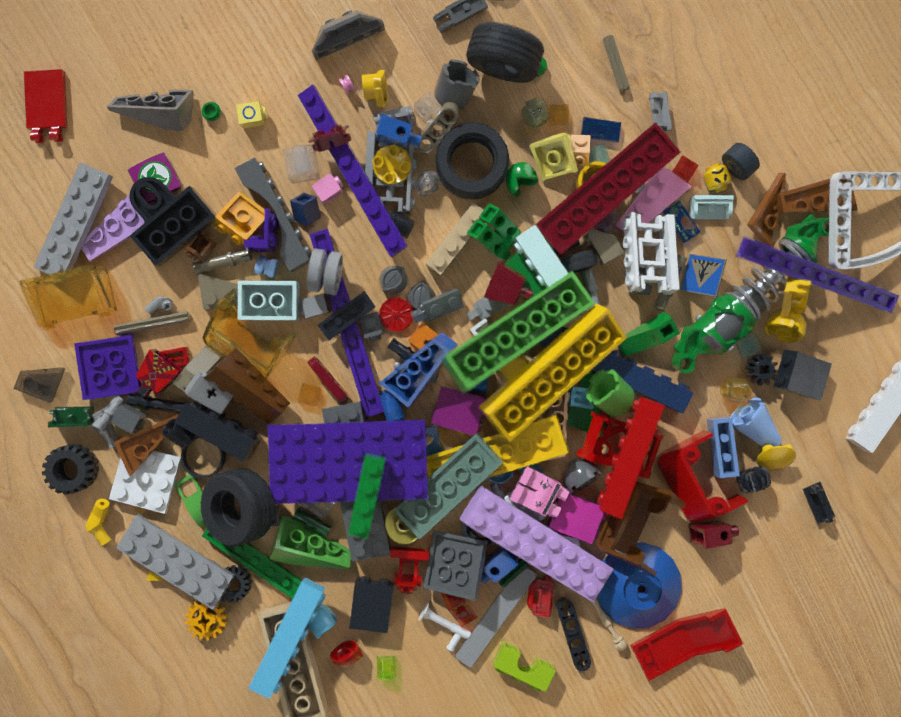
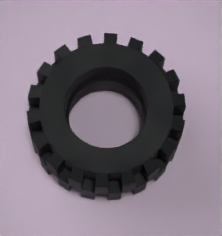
[42,444,99,495]

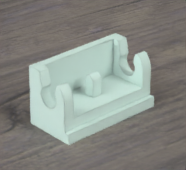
[690,195,733,220]

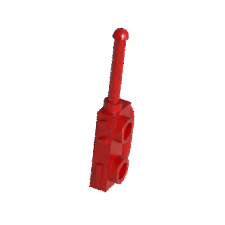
[527,574,556,618]

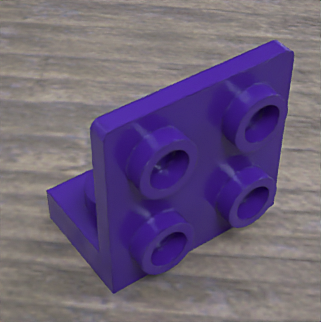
[244,209,279,253]

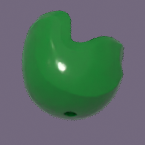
[506,162,539,197]

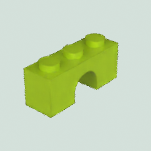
[493,640,556,692]

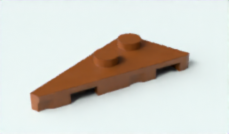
[747,172,786,248]
[114,414,179,476]

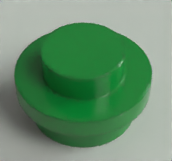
[201,102,221,121]

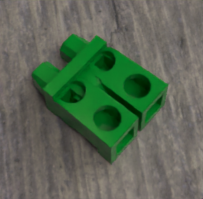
[466,203,522,261]

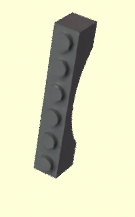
[234,157,312,272]

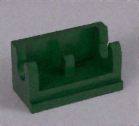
[48,406,95,428]

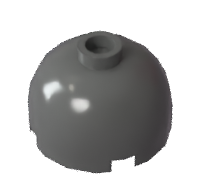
[564,458,603,494]

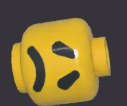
[703,163,732,193]

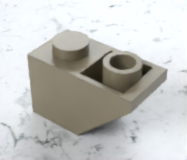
[583,229,624,266]

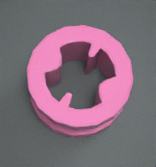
[339,75,356,95]

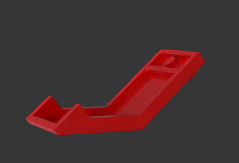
[630,608,743,681]

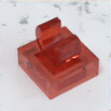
[672,155,699,182]

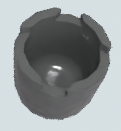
[434,59,480,110]

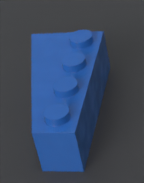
[379,332,458,407]

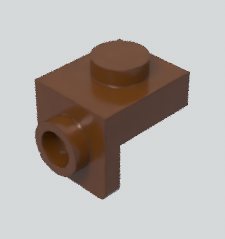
[182,233,217,262]

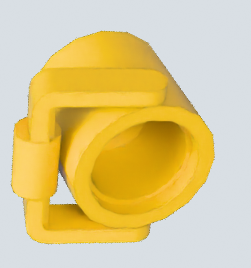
[362,70,388,107]

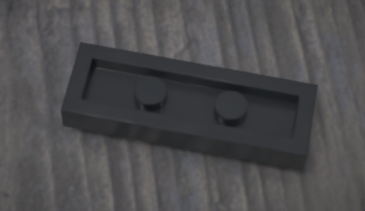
[317,291,376,341]

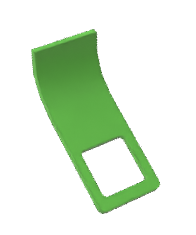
[175,475,205,527]

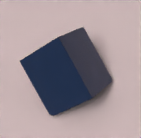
[290,193,321,226]

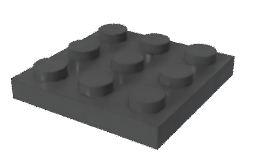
[424,531,488,601]

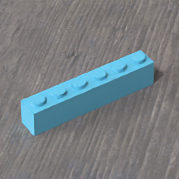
[248,578,326,699]

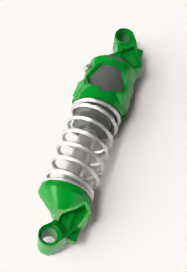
[671,215,839,374]

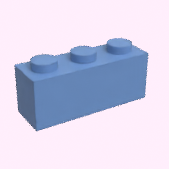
[707,416,740,478]

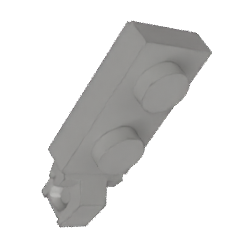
[467,297,519,321]

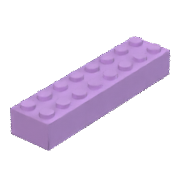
[460,485,613,602]

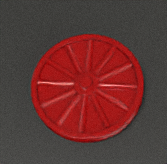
[379,297,413,332]

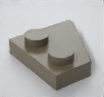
[197,273,238,310]

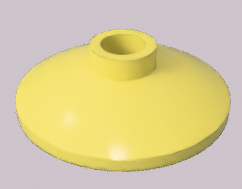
[385,507,417,544]

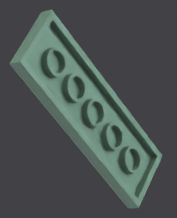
[394,433,504,540]

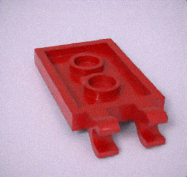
[24,69,68,143]

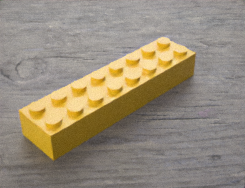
[479,304,627,442]

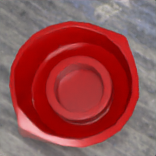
[330,640,363,667]

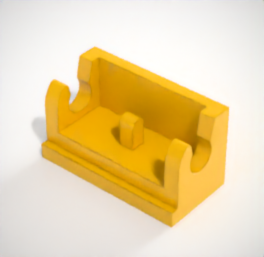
[780,278,811,321]

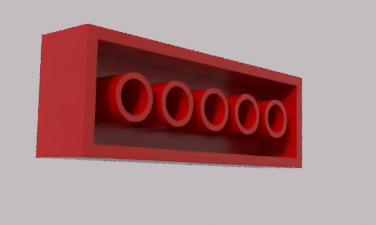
[597,397,664,519]

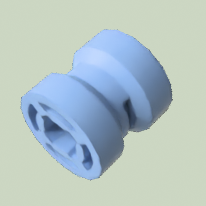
[254,255,279,279]

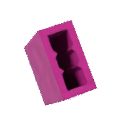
[547,492,607,544]

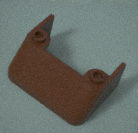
[597,481,687,576]

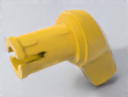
[85,498,112,547]

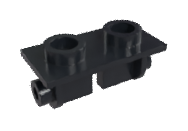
[803,482,835,524]

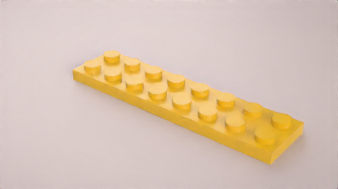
[426,415,569,479]

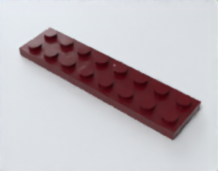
[535,122,681,255]

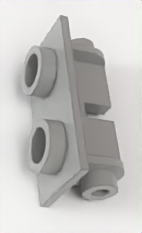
[648,91,672,132]
[374,106,415,128]

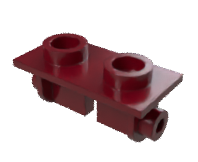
[308,124,351,152]

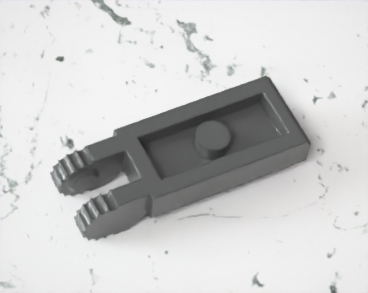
[433,0,488,32]

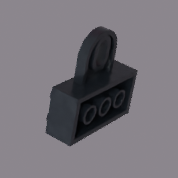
[129,177,217,266]

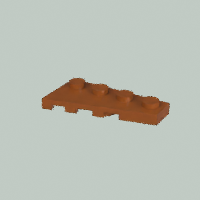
[776,178,858,213]

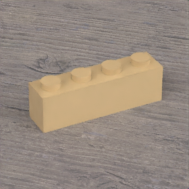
[426,202,484,277]

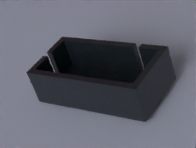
[174,400,262,462]

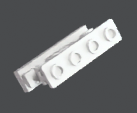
[622,212,679,295]

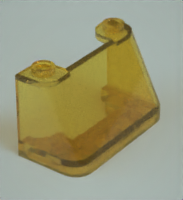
[19,265,117,330]

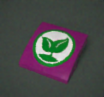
[128,152,182,203]

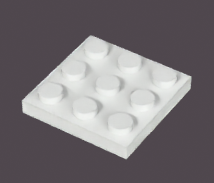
[109,450,181,514]

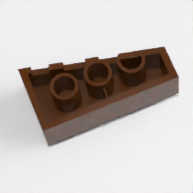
[203,348,290,424]

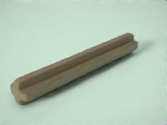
[114,312,191,335]

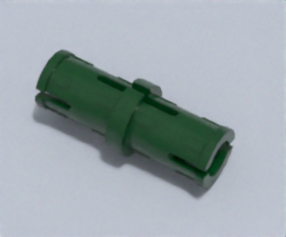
[293,507,332,537]

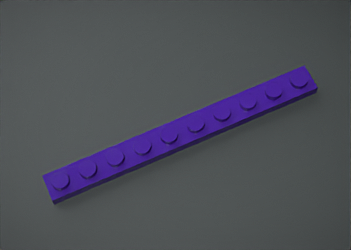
[298,84,408,257]
[309,229,384,417]
[736,237,900,313]

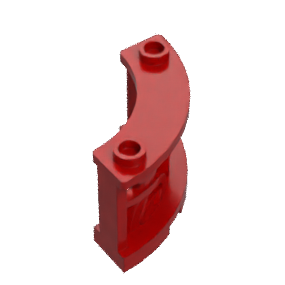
[576,410,664,479]

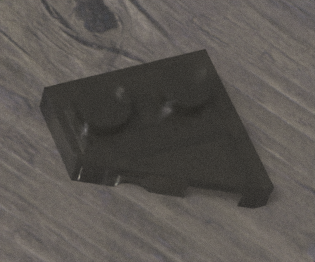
[13,367,66,403]

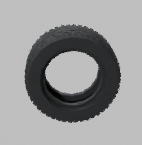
[435,122,509,200]

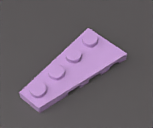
[82,192,145,262]

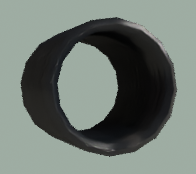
[390,210,415,239]
[162,418,195,448]

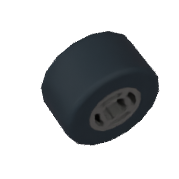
[722,143,760,180]

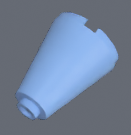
[730,398,782,447]

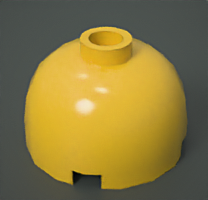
[765,309,806,343]

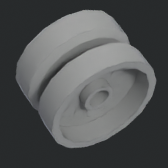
[307,248,343,295]

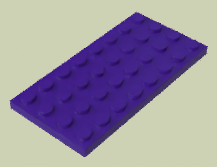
[268,420,428,504]

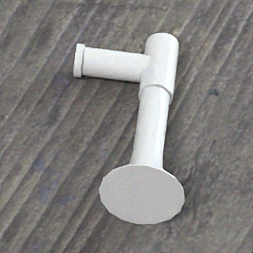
[418,602,471,652]

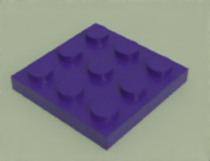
[74,335,141,400]

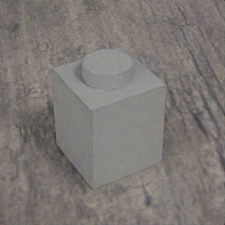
[299,293,330,319]

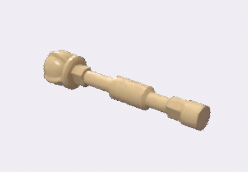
[588,599,627,651]

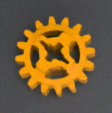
[184,600,228,641]

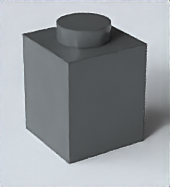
[111,404,147,434]

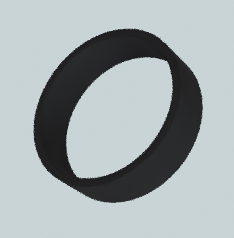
[181,436,226,478]

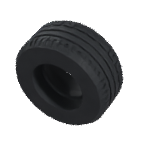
[466,22,544,83]
[201,468,275,547]

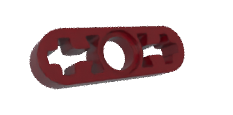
[307,356,350,404]

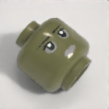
[521,98,549,128]

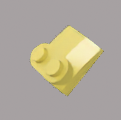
[530,133,578,181]

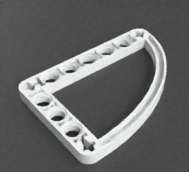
[829,172,901,269]

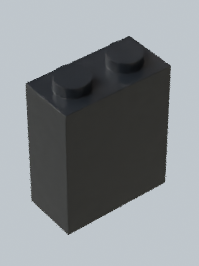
[773,350,832,401]
[349,576,394,633]

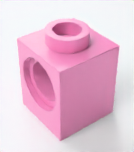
[312,173,344,205]

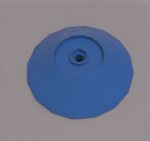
[597,542,682,629]

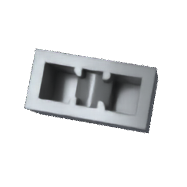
[185,371,233,414]

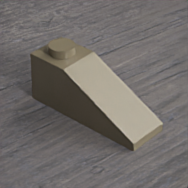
[173,337,229,393]

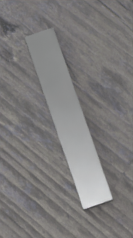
[455,567,537,668]

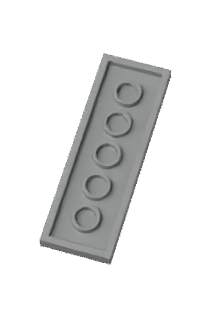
[34,162,113,282]
[116,514,235,610]

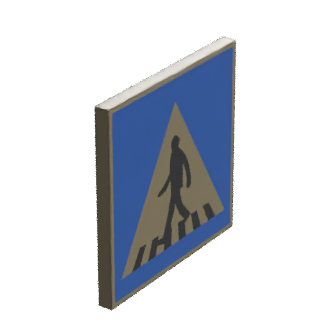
[680,254,727,297]

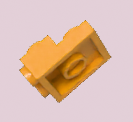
[215,191,265,245]

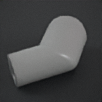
[144,297,173,315]

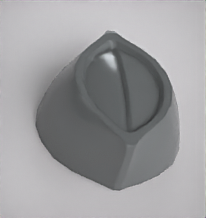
[379,266,408,294]
[407,281,435,310]

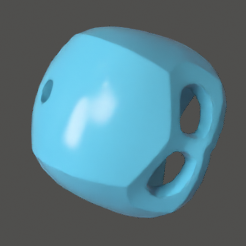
[307,604,337,639]

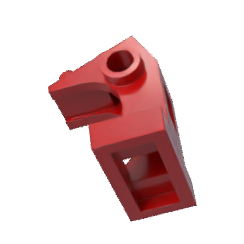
[390,546,429,594]

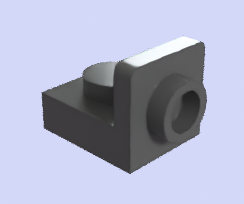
[360,312,384,341]

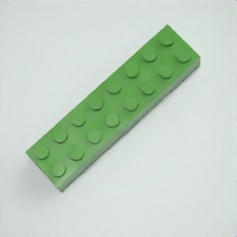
[441,271,595,394]

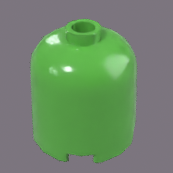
[585,369,635,417]

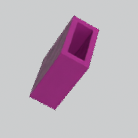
[431,386,486,435]

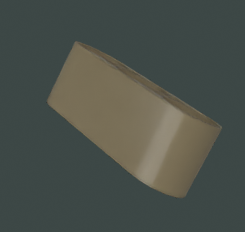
[417,102,459,154]

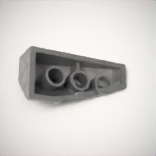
[107,90,194,131]

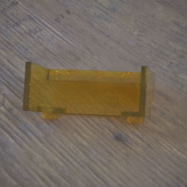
[203,288,298,379]

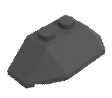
[312,10,385,61]

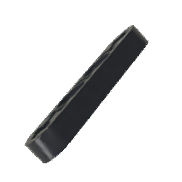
[556,597,591,671]

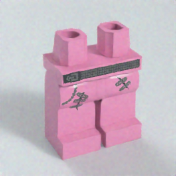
[510,466,569,518]

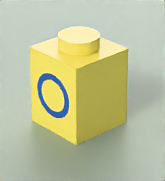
[236,101,268,129]

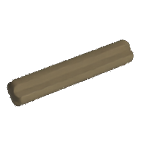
[603,35,629,92]

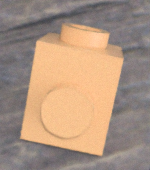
[571,135,591,166]

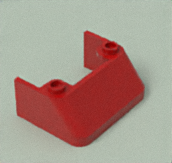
[657,430,748,522]

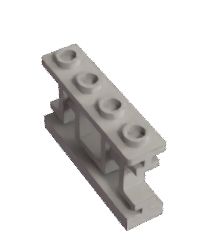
[365,131,418,214]

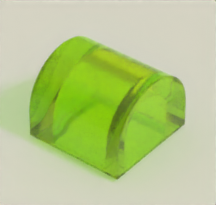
[377,656,396,680]

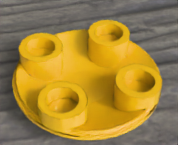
[372,145,411,184]
[756,444,796,470]

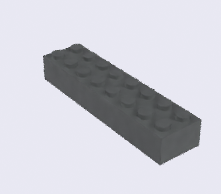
[322,401,391,562]

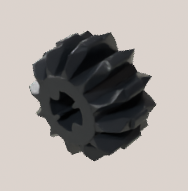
[744,353,778,386]
[736,466,771,493]

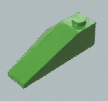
[269,515,351,569]

